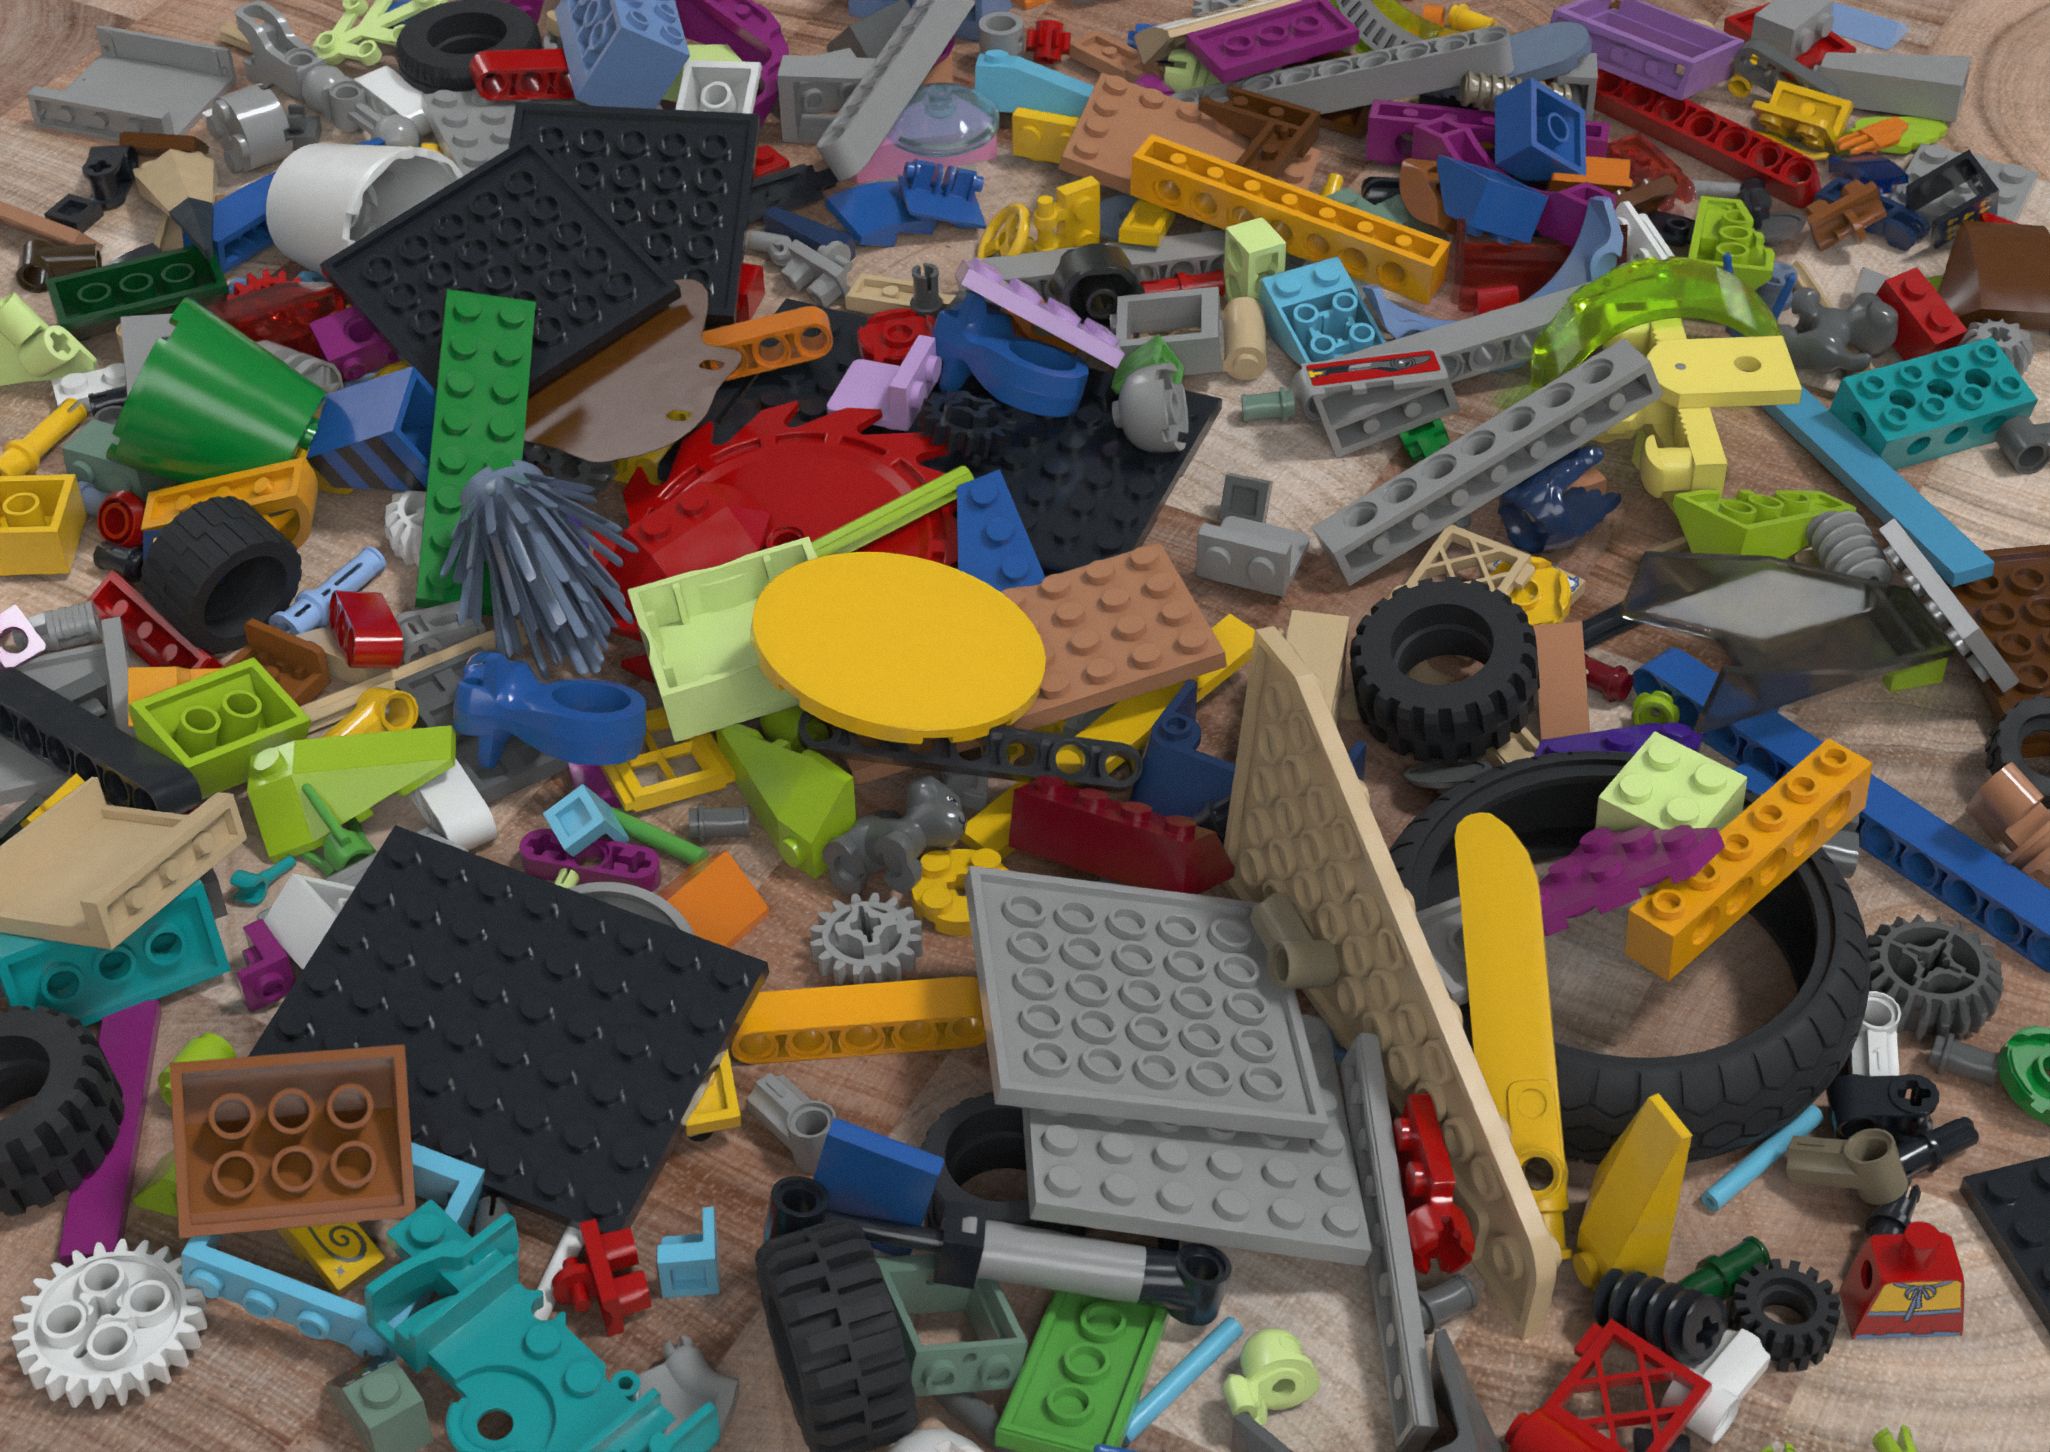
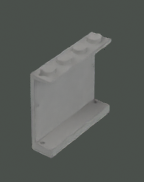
[27,25,237,142]

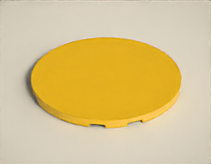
[750,552,1046,744]

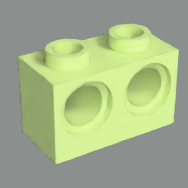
[1223,217,1286,302]

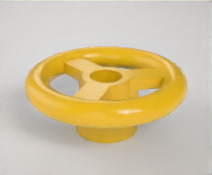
[977,203,1034,259]

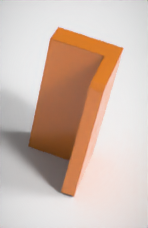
[1546,156,1633,193]

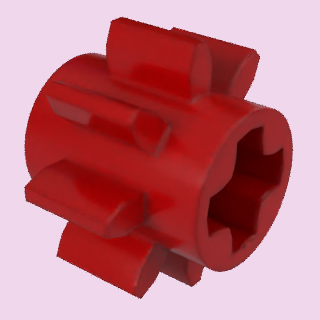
[1026,20,1071,64]

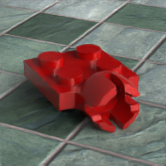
[1393,1094,1475,1275]

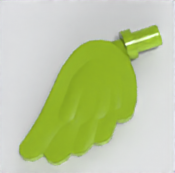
[1835,117,1948,156]

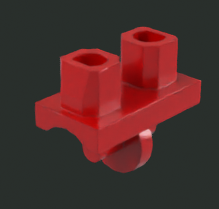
[551,1219,652,1337]

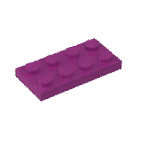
[1186,0,1359,84]

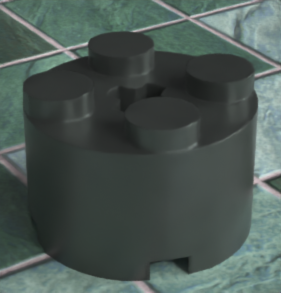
[1053,244,1143,331]

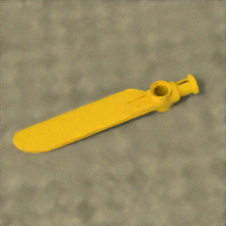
[1455,812,1573,1259]

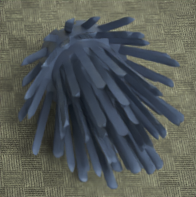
[440,460,639,680]

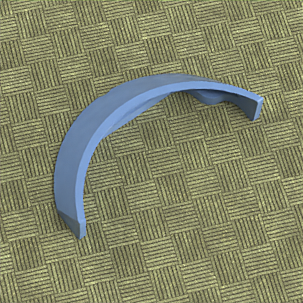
[1362,196,1624,373]

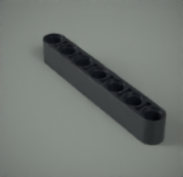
[0,667,202,814]
[797,711,1143,794]

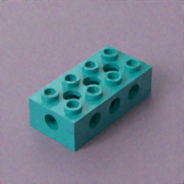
[1829,337,2038,470]
[0,878,231,1027]

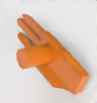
[1835,116,1909,162]

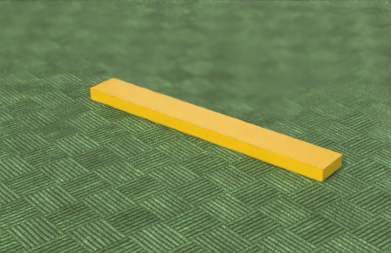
[960,614,1255,861]

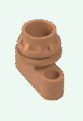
[1965,762,2050,890]

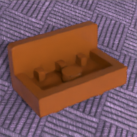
[221,618,331,706]

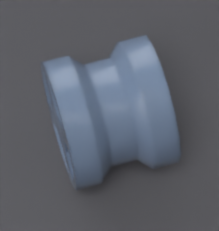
[1751,261,1798,312]

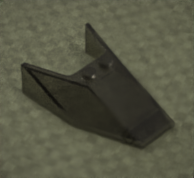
[1618,551,1956,735]

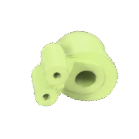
[1223,1328,1320,1426]

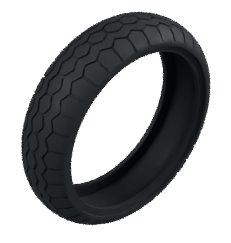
[1389,750,1870,1165]

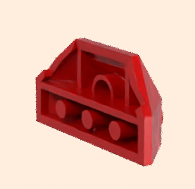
[597,481,772,615]

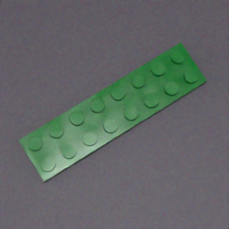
[414,289,536,616]

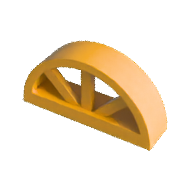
[141,457,318,549]

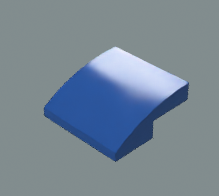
[825,181,937,247]

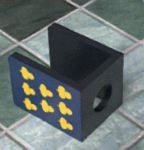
[1905,150,1999,249]

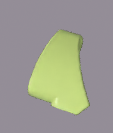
[0,292,97,386]

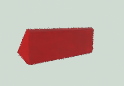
[87,570,224,669]

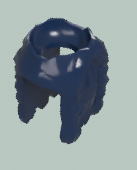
[1497,444,1622,554]

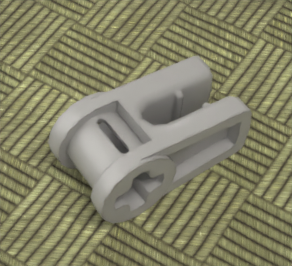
[395,600,486,664]

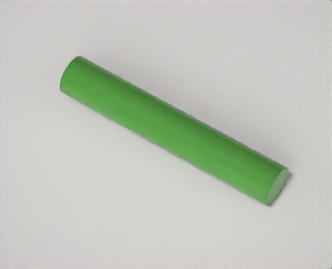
[611,807,709,865]

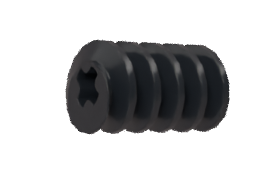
[1591,1268,1727,1366]

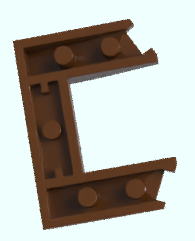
[1198,85,1321,179]

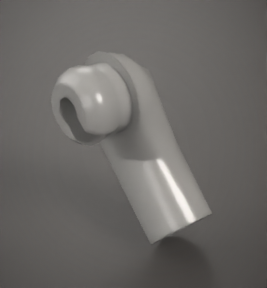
[748,230,793,267]

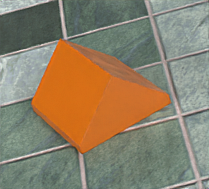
[656,850,769,948]

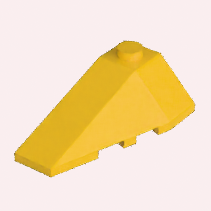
[1573,1093,1692,1292]

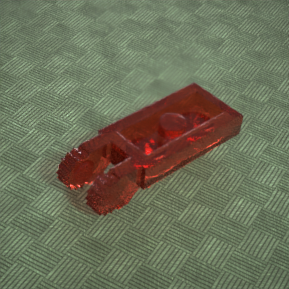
[1606,132,1697,211]

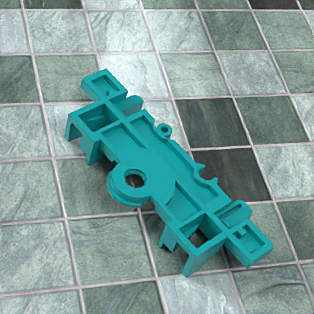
[364,1199,720,1452]

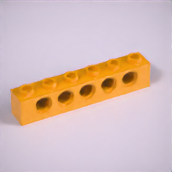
[1625,738,1873,982]

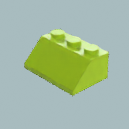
[129,657,311,799]

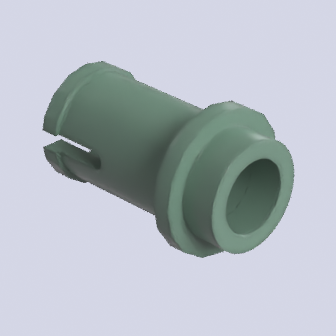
[1241,387,1296,422]

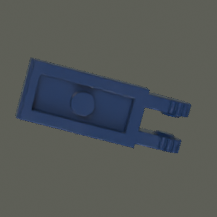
[1813,177,1931,251]

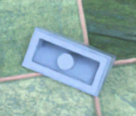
[1831,2,1909,50]

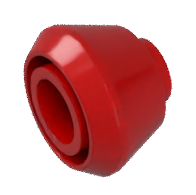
[97,490,147,549]

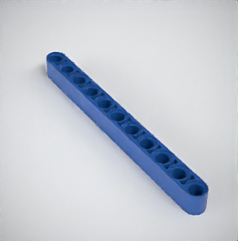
[1632,647,2050,973]

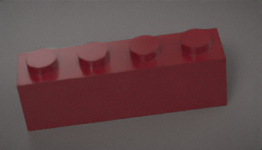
[1008,775,1235,895]

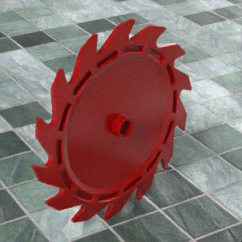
[593,401,958,683]

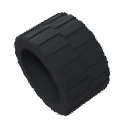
[140,496,302,654]
[921,1092,1088,1236]

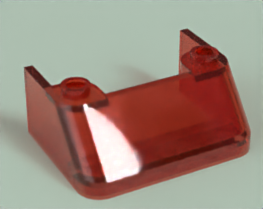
[1449,218,1628,313]

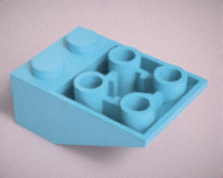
[1259,256,1386,366]

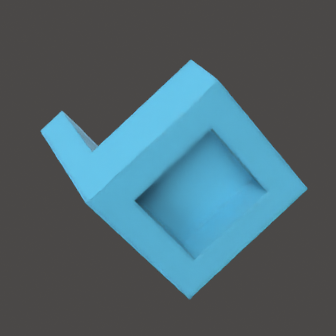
[543,784,630,857]
[657,1207,720,1298]

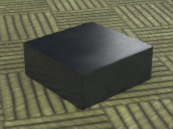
[44,193,104,233]

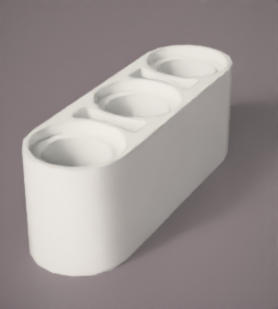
[353,66,433,137]
[408,758,498,850]

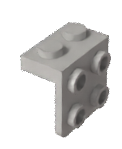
[1196,516,1310,597]

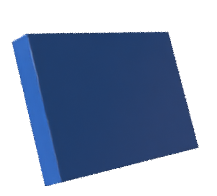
[814,1118,945,1256]

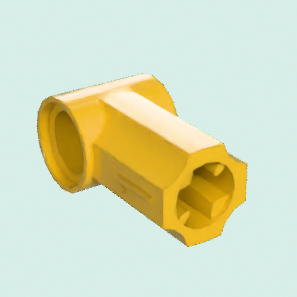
[321,687,418,738]

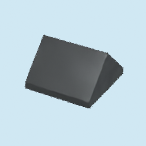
[827,0,911,59]

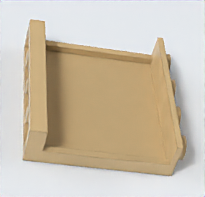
[0,777,247,950]

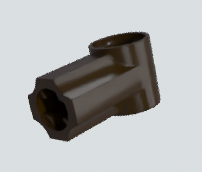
[16,240,102,293]

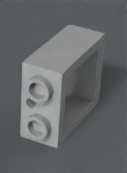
[777,55,875,144]
[1110,287,1223,375]

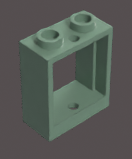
[875,1253,1028,1397]

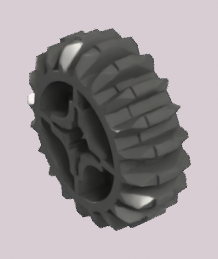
[1867,914,2004,1041]

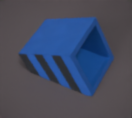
[306,366,436,491]

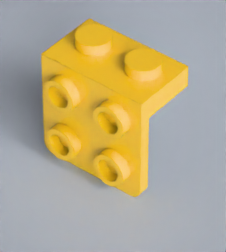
[1751,80,1854,151]
[1012,107,1080,164]

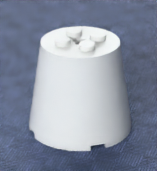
[266,143,464,279]

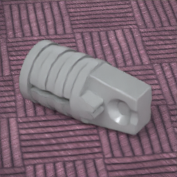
[12,600,104,653]

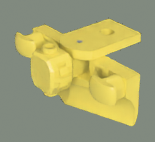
[1590,301,1802,516]

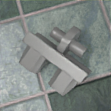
[780,239,853,307]

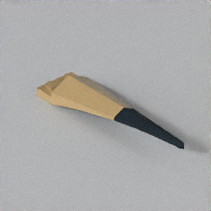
[133,149,219,259]

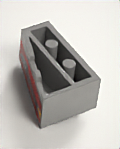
[1300,347,1460,458]

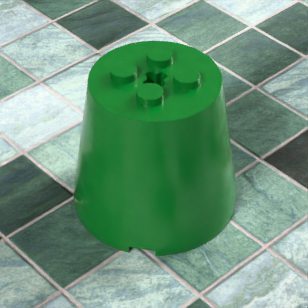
[106,297,328,484]

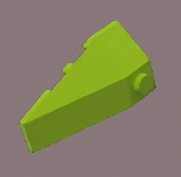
[1672,489,1857,584]
[716,723,856,879]
[247,725,456,863]

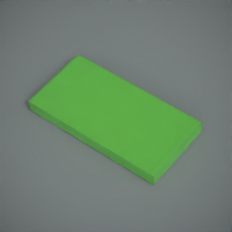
[995,1291,1170,1452]

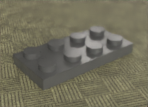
[395,646,568,804]

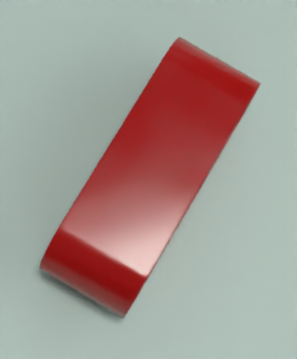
[469,48,575,101]
[329,590,403,669]

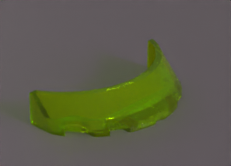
[1531,256,1788,393]

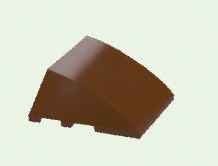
[1937,221,2050,335]

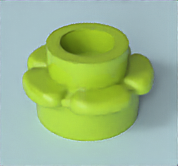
[1632,691,1680,726]

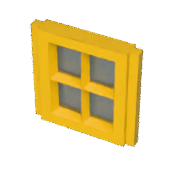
[599,707,736,812]

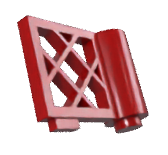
[1504,1319,1712,1452]

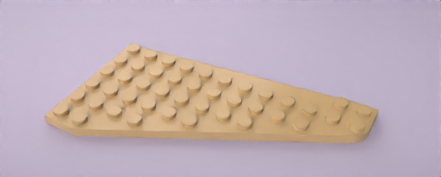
[1222,626,1562,1340]

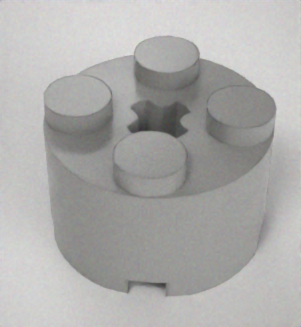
[206,83,293,173]

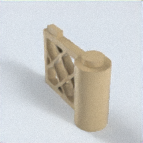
[1140,297,1267,381]
[1387,524,1535,661]

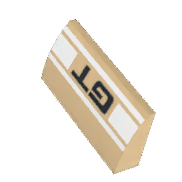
[1134,0,1302,65]

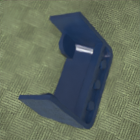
[1128,679,1367,847]

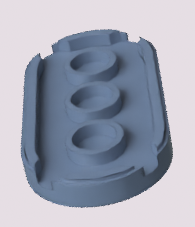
[1440,22,1592,101]

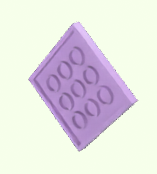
[955,257,1125,369]

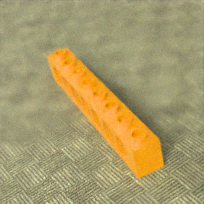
[1130,134,1451,305]

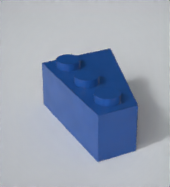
[957,469,1046,592]

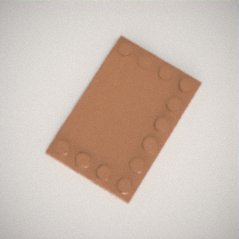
[1058,72,1322,194]

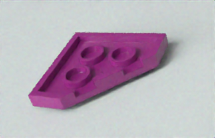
[1539,825,1725,936]

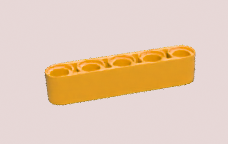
[731,976,986,1064]

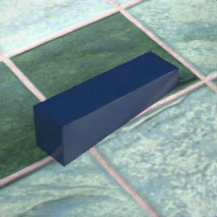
[763,206,856,261]

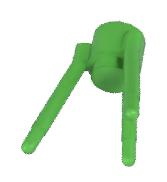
[298,783,377,877]

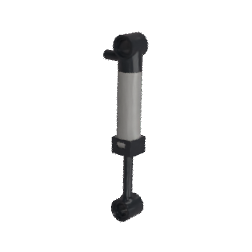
[763,1176,1232,1326]

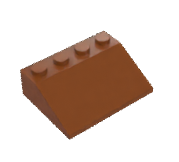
[170,1044,416,1238]

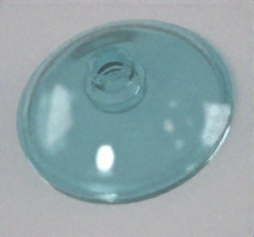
[886,82,1000,157]

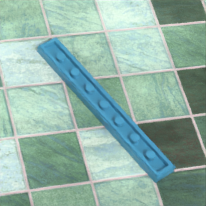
[1761,384,1995,587]

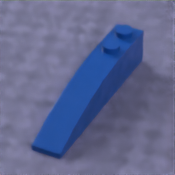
[182,138,385,274]

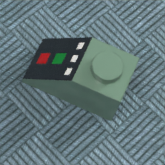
[325,1355,434,1452]

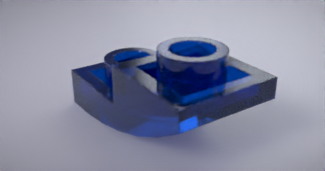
[1828,152,1909,195]

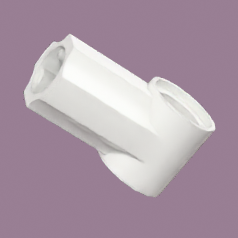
[1848,991,1901,1076]
[1660,1328,1771,1444]

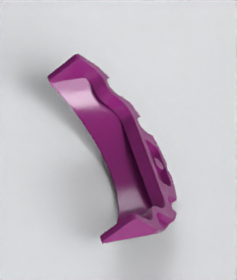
[675,0,789,129]

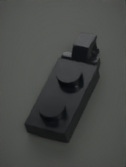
[748,163,841,225]

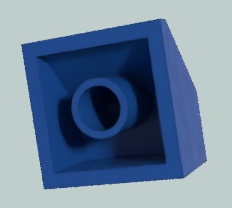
[1495,78,1586,181]
[1436,154,1548,245]

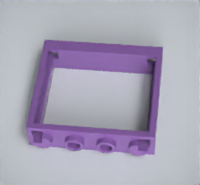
[1550,0,1745,101]

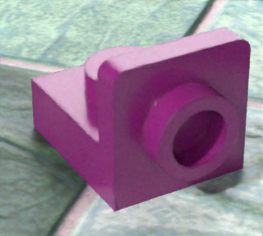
[236,918,295,1012]

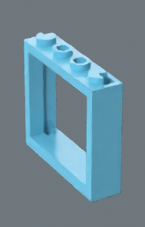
[181,1142,485,1361]

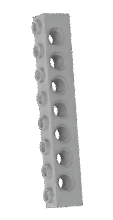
[1312,338,1663,586]

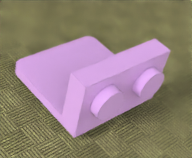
[827,335,942,432]

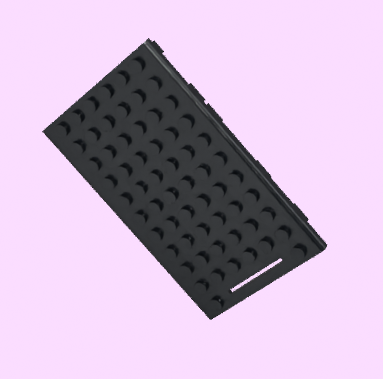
[657,298,1222,577]

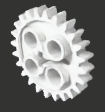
[12,1239,208,1409]

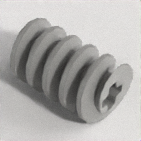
[1806,511,1894,608]

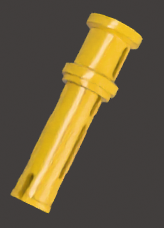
[0,397,87,476]

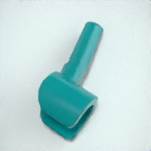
[230,855,296,905]

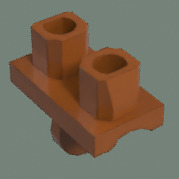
[1806,179,1887,252]

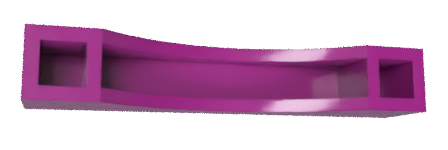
[1411,116,1617,250]

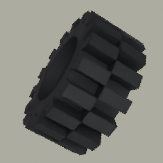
[1728,1259,1841,1372]

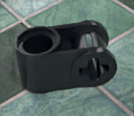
[82,145,138,210]
[1826,1074,1939,1145]

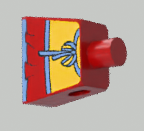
[1839,1221,1965,1339]

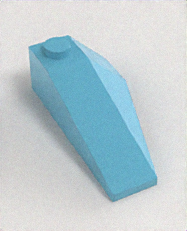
[974,50,1095,117]

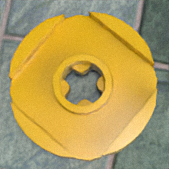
[911,848,1009,936]

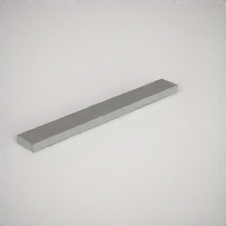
[1340,1033,1439,1452]

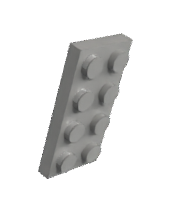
[1879,518,2020,693]

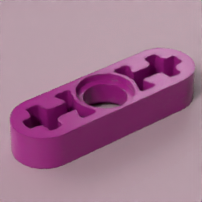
[519,829,662,892]

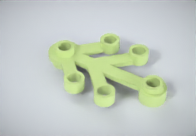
[312,0,449,66]

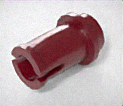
[1585,654,1634,702]

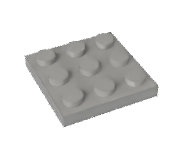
[1890,143,2038,228]

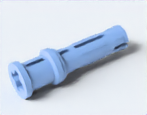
[269,546,386,635]

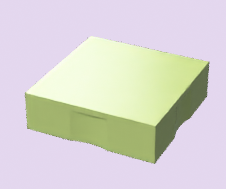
[627,536,817,742]

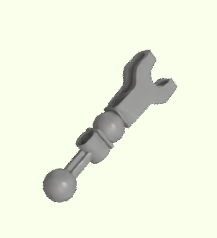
[235,1,421,147]

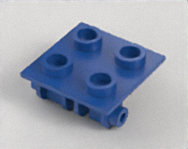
[897,159,986,229]

